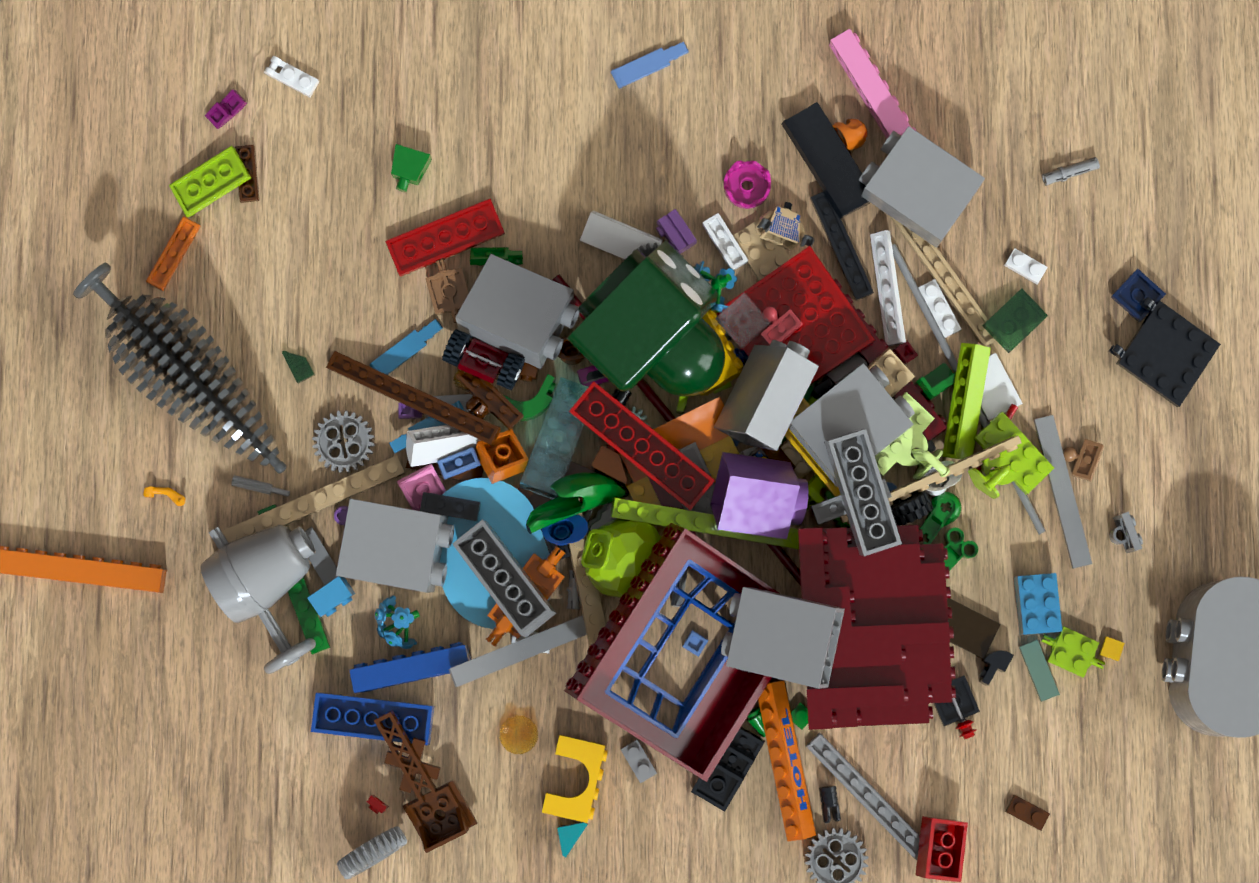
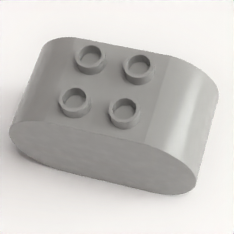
[1162,577,1259,738]

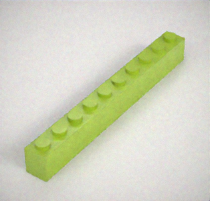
[610,498,799,550]

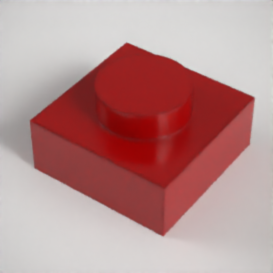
[367,795,389,814]

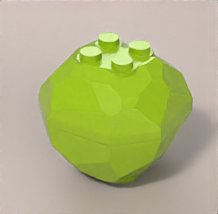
[581,519,661,598]

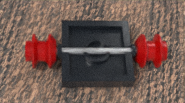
[933,675,980,740]

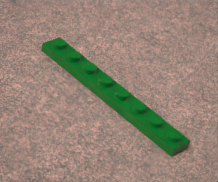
[257,504,331,655]

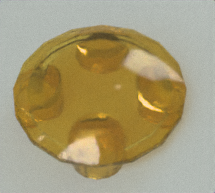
[500,716,538,754]

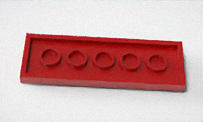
[385,198,505,277]

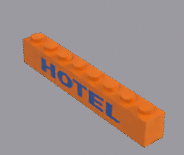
[758,680,816,842]

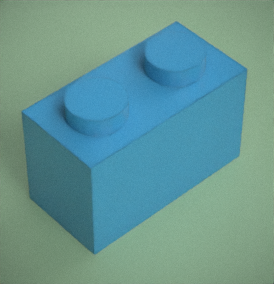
[307,576,356,617]

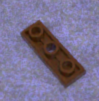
[235,145,260,203]

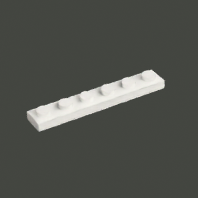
[870,230,906,346]

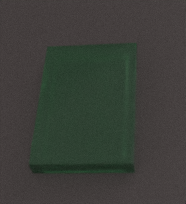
[982,289,1048,353]

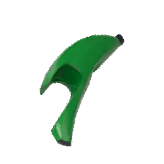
[526,472,629,534]

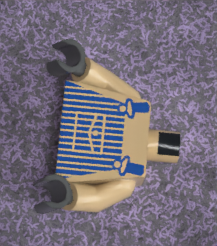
[757,202,815,250]

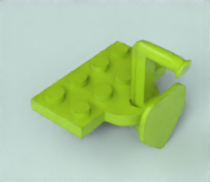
[968,411,1054,499]

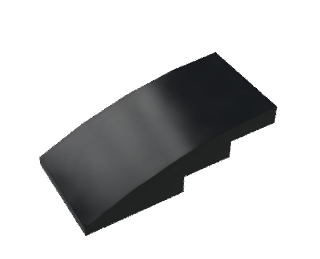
[691,727,765,812]

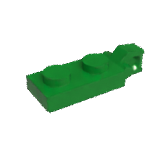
[470,247,523,266]

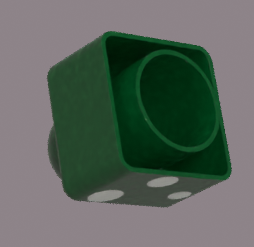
[567,241,725,397]

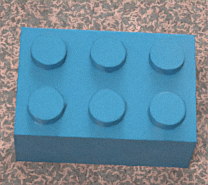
[1014,573,1062,635]

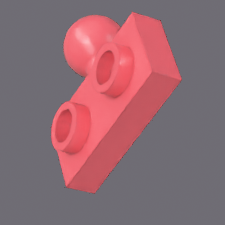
[761,307,803,344]

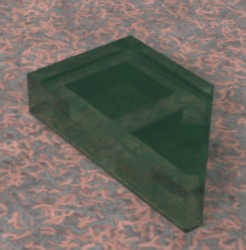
[282,351,315,384]

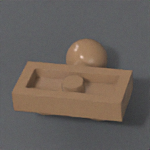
[1063,439,1104,482]

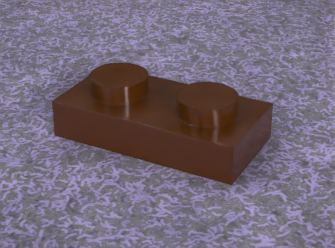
[1005,795,1050,831]

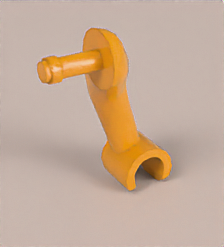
[143,486,186,506]

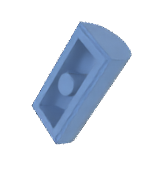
[437,447,480,480]

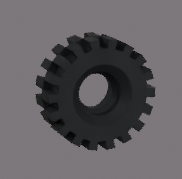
[890,490,933,526]

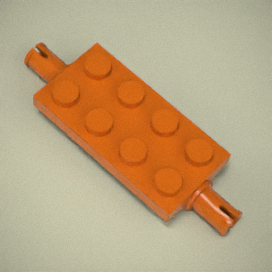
[486,546,566,647]

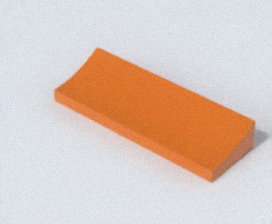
[618,397,729,482]

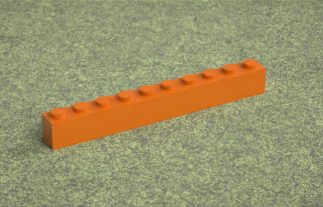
[0,546,167,593]

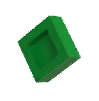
[791,702,808,730]

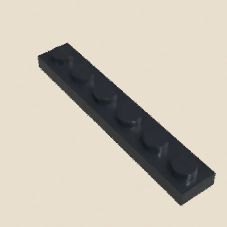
[810,192,874,301]

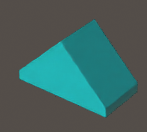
[557,822,588,858]

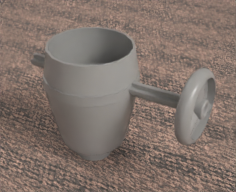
[200,525,316,674]

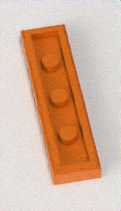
[146,216,201,291]

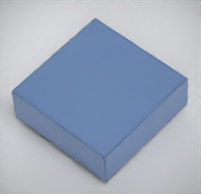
[682,630,709,657]

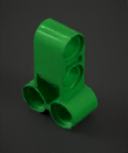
[943,527,979,571]

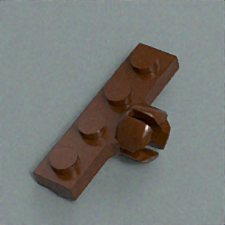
[455,370,524,431]

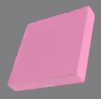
[397,464,446,511]

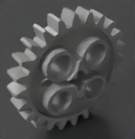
[312,411,375,473]
[804,828,869,883]

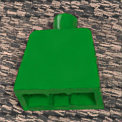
[391,144,432,192]

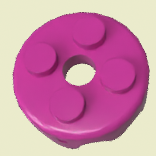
[724,160,771,209]

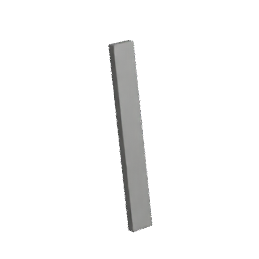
[1033,415,1092,569]
[449,615,587,687]
[806,733,920,860]

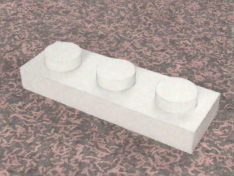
[702,213,748,270]
[918,279,961,338]

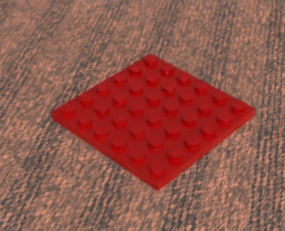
[717,246,875,386]

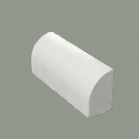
[580,211,663,259]
[406,425,480,467]

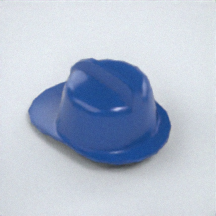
[542,515,588,546]

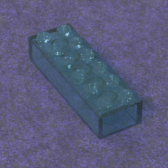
[520,377,588,499]

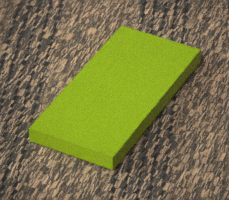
[169,145,251,218]

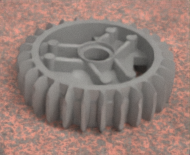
[337,826,407,879]

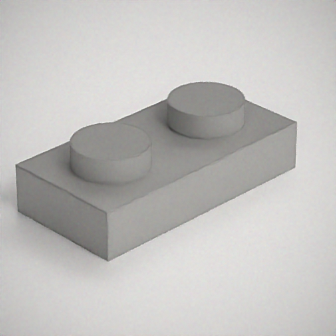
[621,740,657,783]

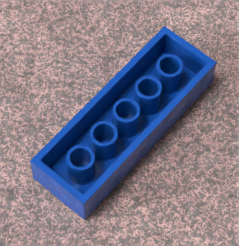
[349,642,471,693]
[311,693,435,746]

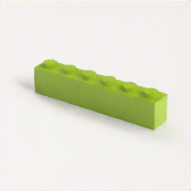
[942,343,991,460]

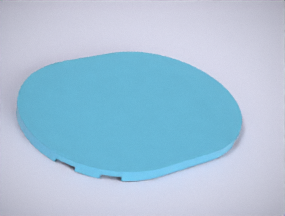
[440,478,557,629]

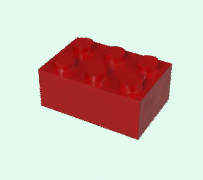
[915,816,968,882]

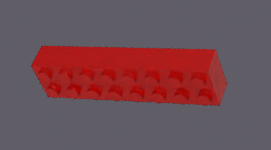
[569,381,715,510]

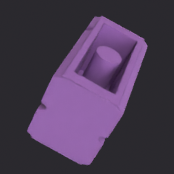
[656,209,697,254]

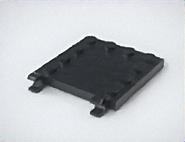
[1109,297,1221,407]

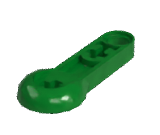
[919,491,962,544]

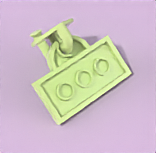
[875,392,950,480]

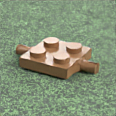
[425,259,469,323]

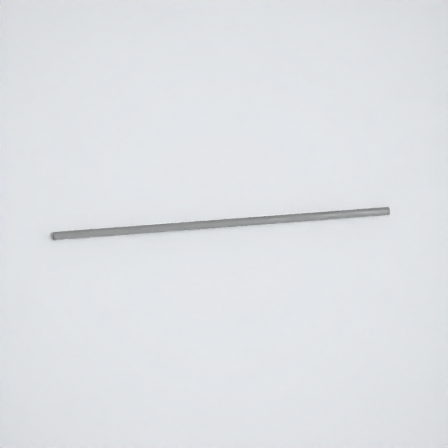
[892,244,1045,534]

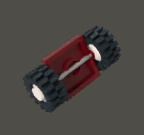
[442,329,525,390]

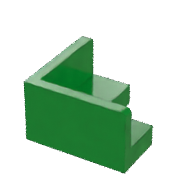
[914,363,956,401]

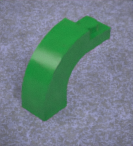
[503,374,557,421]

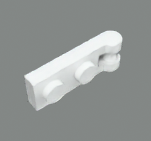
[264,56,319,97]

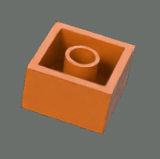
[475,429,529,484]

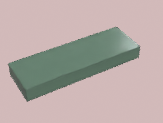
[1019,640,1060,702]

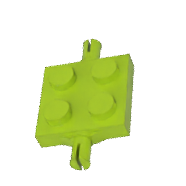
[1041,626,1105,678]

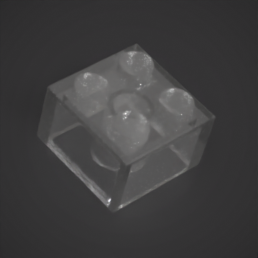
[715,293,772,348]

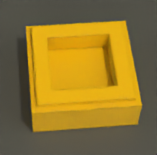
[1099,636,1125,661]

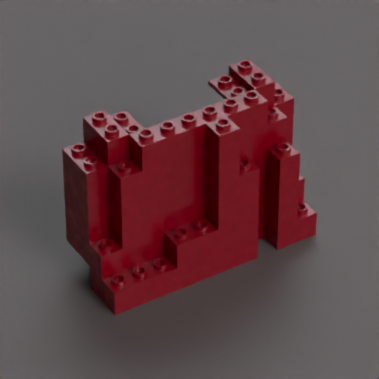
[798,525,956,730]

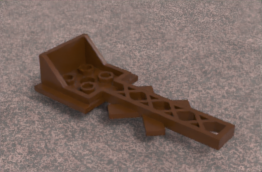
[374,710,478,853]

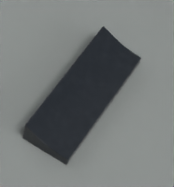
[781,102,870,219]

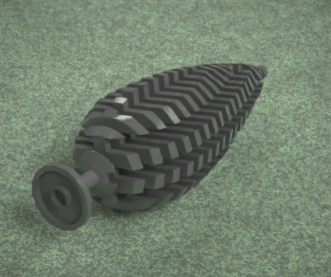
[73,262,287,474]

